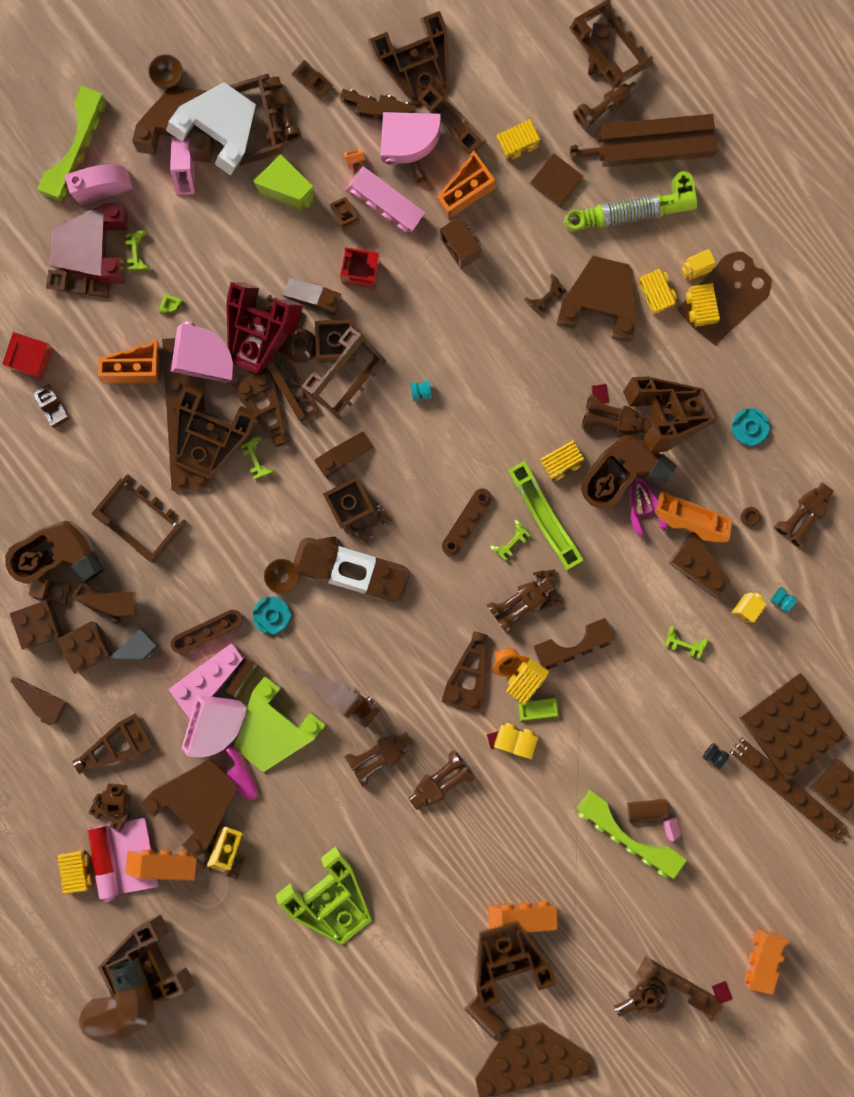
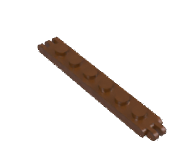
[730,737,849,842]

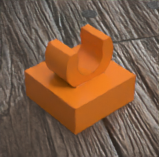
[343,148,365,171]

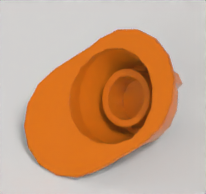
[493,648,533,678]

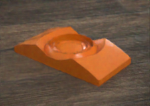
[655,490,732,542]

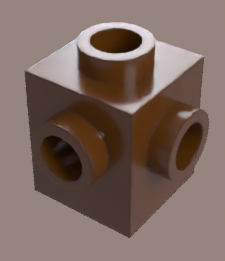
[101,783,131,816]

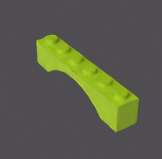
[38,85,106,203]
[507,461,583,571]
[576,789,687,879]

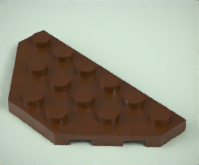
[475,1022,594,1097]

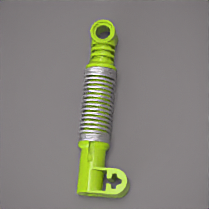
[564,171,697,232]

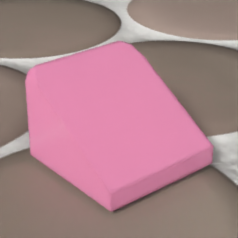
[663,817,681,841]

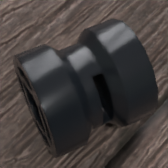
[702,743,730,770]

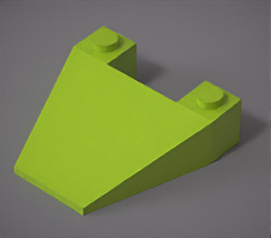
[234,676,326,772]
[276,846,372,945]

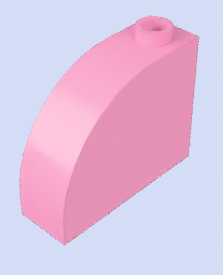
[381,112,441,165]
[64,164,134,206]
[171,322,233,383]
[182,695,247,757]

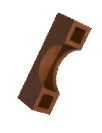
[417,85,487,155]
[533,618,614,670]

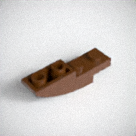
[340,89,417,121]

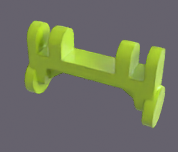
[125,231,150,271]
[240,436,275,480]
[490,520,531,562]
[664,625,708,659]

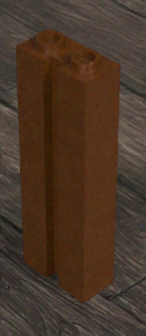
[596,114,718,167]

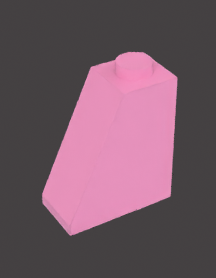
[170,136,195,195]

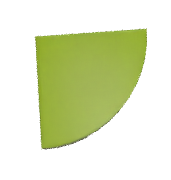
[159,294,183,314]

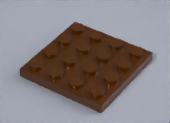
[739,673,847,781]

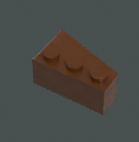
[668,532,730,597]

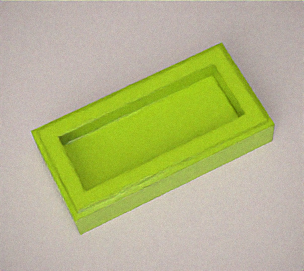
[518,697,559,721]

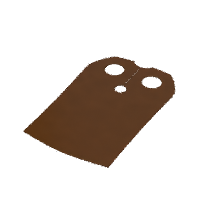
[677,251,771,346]

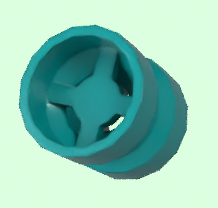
[410,380,432,402]
[770,587,797,613]

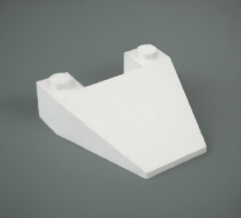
[166,82,256,175]

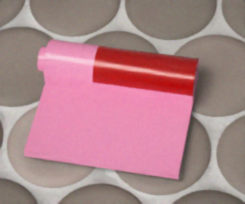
[87,818,158,902]

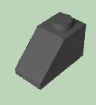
[112,629,159,659]

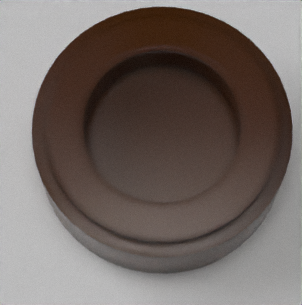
[740,507,760,527]

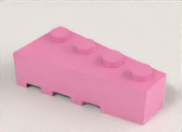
[345,166,425,233]
[169,643,245,719]

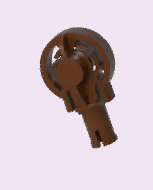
[614,977,668,1017]

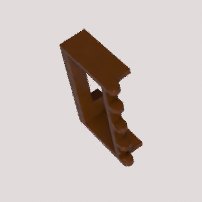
[569,0,654,88]
[229,74,285,166]
[301,327,387,420]
[91,474,187,563]
[636,956,723,1022]

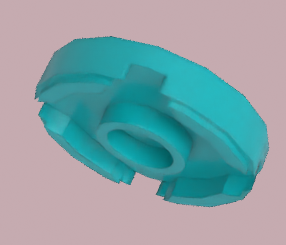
[731,408,770,446]
[253,596,291,635]

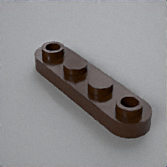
[442,488,492,556]
[171,610,243,654]

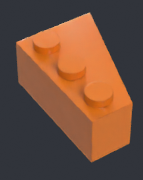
[437,150,496,219]
[98,339,161,384]
[125,849,197,880]
[488,901,557,932]
[744,928,790,995]

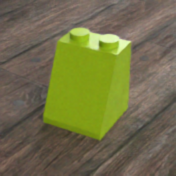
[253,154,316,210]

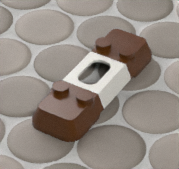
[293,537,410,602]

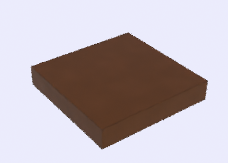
[530,153,583,207]

